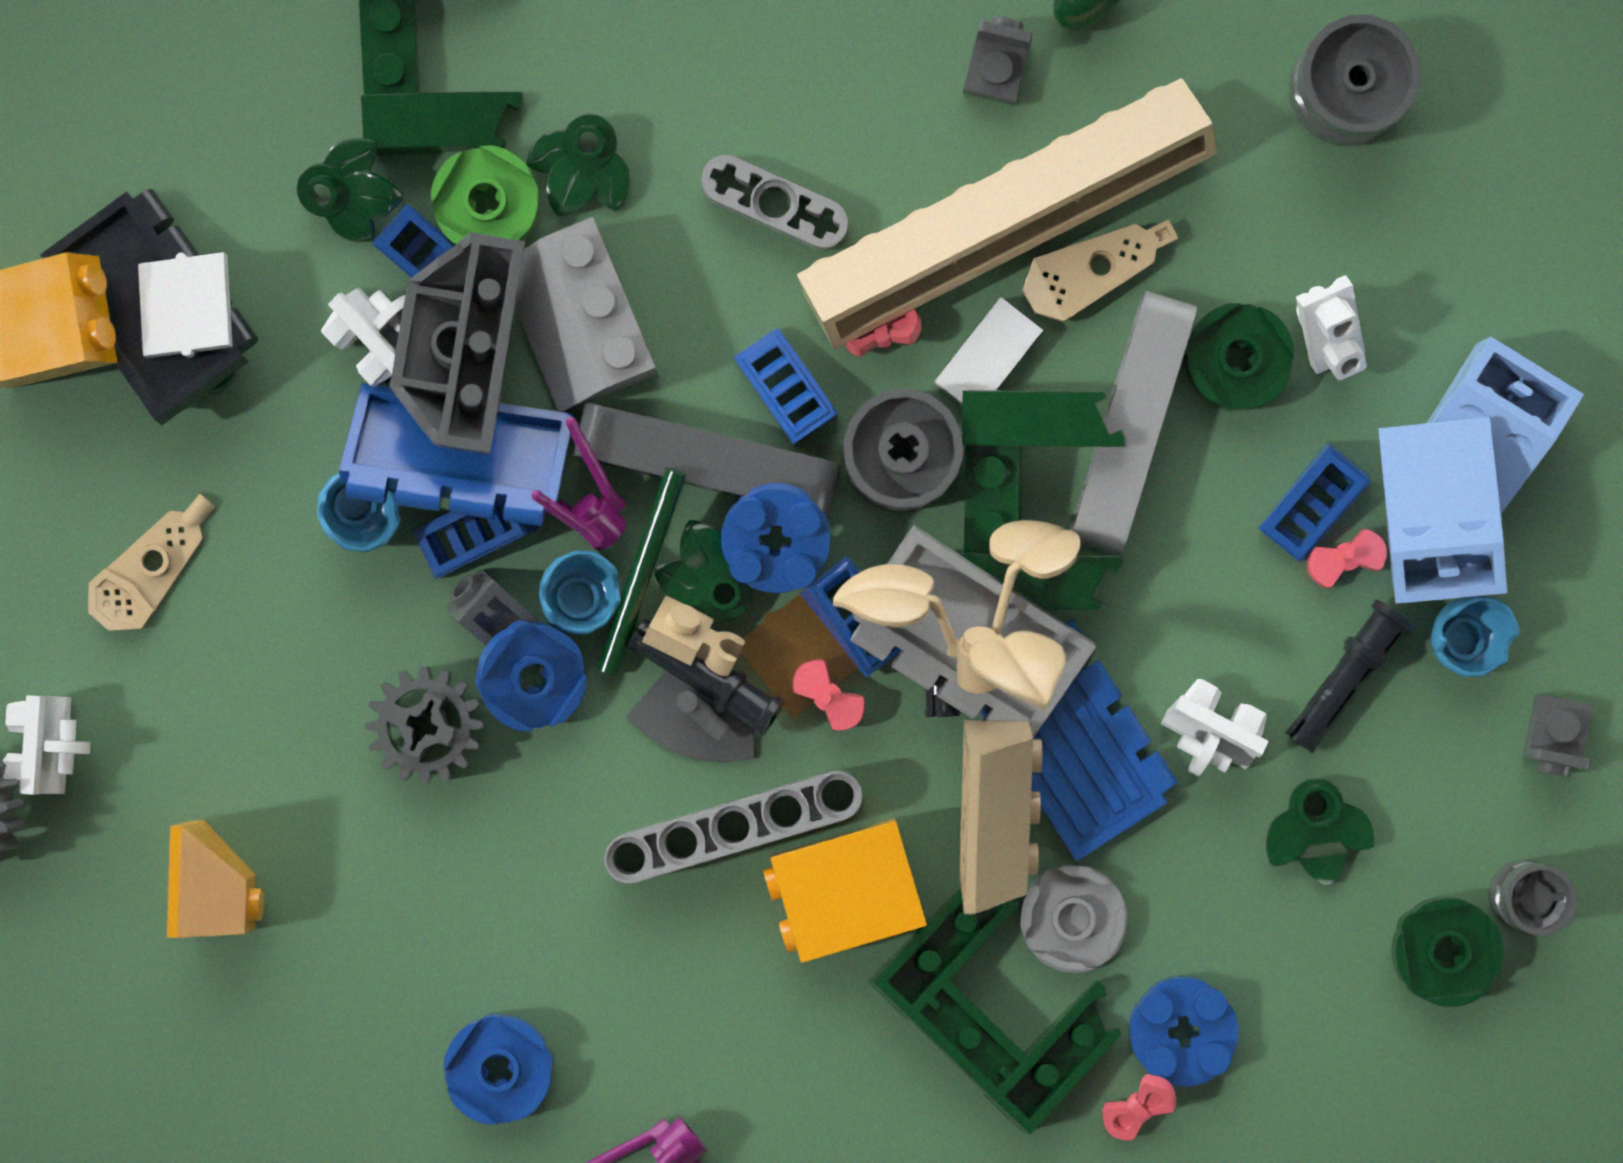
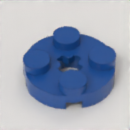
[721,483,831,593]
[475,620,586,731]
[1128,976,1239,1087]
[444,1013,553,1124]

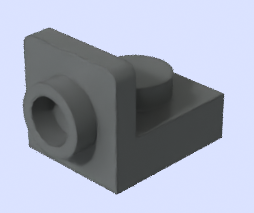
[963,16,1033,106]
[445,569,540,646]
[1523,694,1593,777]

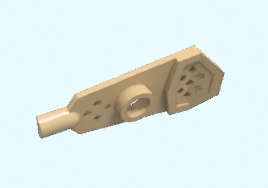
[1022,219,1178,322]
[88,493,216,631]

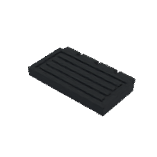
[40,189,258,425]

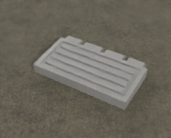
[850,525,1096,735]

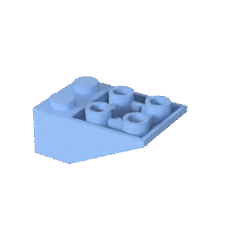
[1427,337,1584,514]
[1378,417,1507,604]

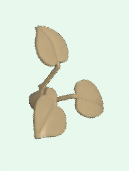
[833,520,1080,710]

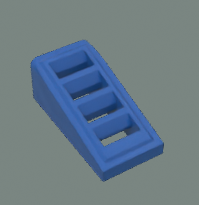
[372,203,456,278]
[733,327,838,446]
[1259,442,1371,563]
[412,506,538,579]
[800,555,901,678]

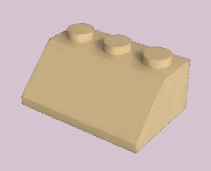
[959,720,1043,914]

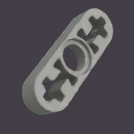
[701,155,848,251]

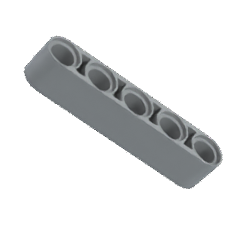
[1070,290,1197,555]
[604,770,862,884]

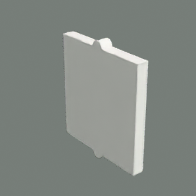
[138,252,233,358]

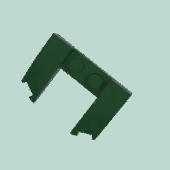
[359,0,523,156]
[960,389,1126,610]
[868,887,1122,1135]

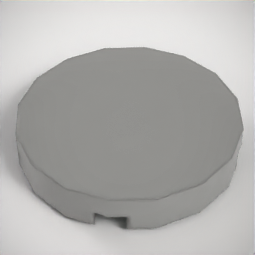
[1019,864,1128,973]

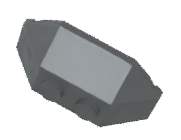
[390,232,525,455]

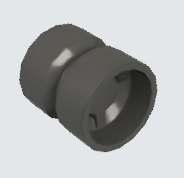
[1488,860,1577,936]

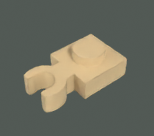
[642,596,745,677]

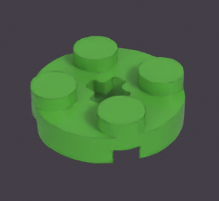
[431,145,540,245]

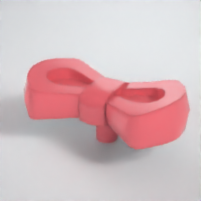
[844,309,922,357]
[1307,528,1387,589]
[793,659,866,731]
[1102,1074,1176,1141]

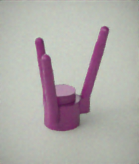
[531,417,627,551]
[586,1117,708,1163]

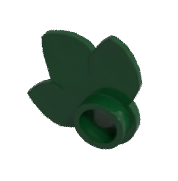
[526,114,630,216]
[297,138,404,242]
[654,520,751,621]
[1266,778,1374,886]

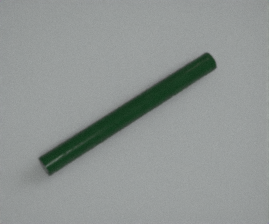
[598,467,687,675]

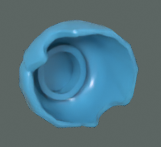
[317,473,401,552]
[539,550,621,634]
[1431,596,1520,677]

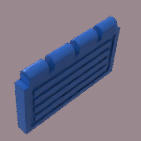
[339,383,574,526]
[979,619,1178,861]

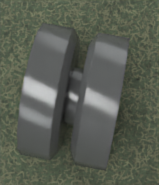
[1290,14,1421,146]
[842,388,964,512]

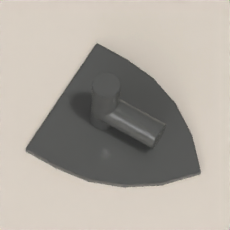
[625,671,754,762]

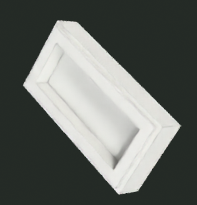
[934,297,1043,405]

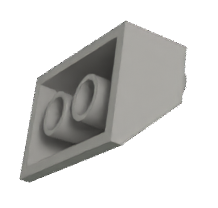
[515,217,658,413]

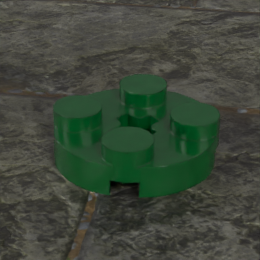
[1184,303,1294,412]
[1391,896,1504,1007]

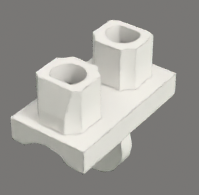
[1296,275,1367,380]
[321,288,405,387]
[1161,679,1268,776]
[3,695,91,795]

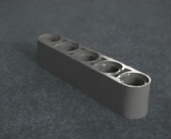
[572,403,842,518]

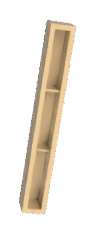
[797,78,1217,350]

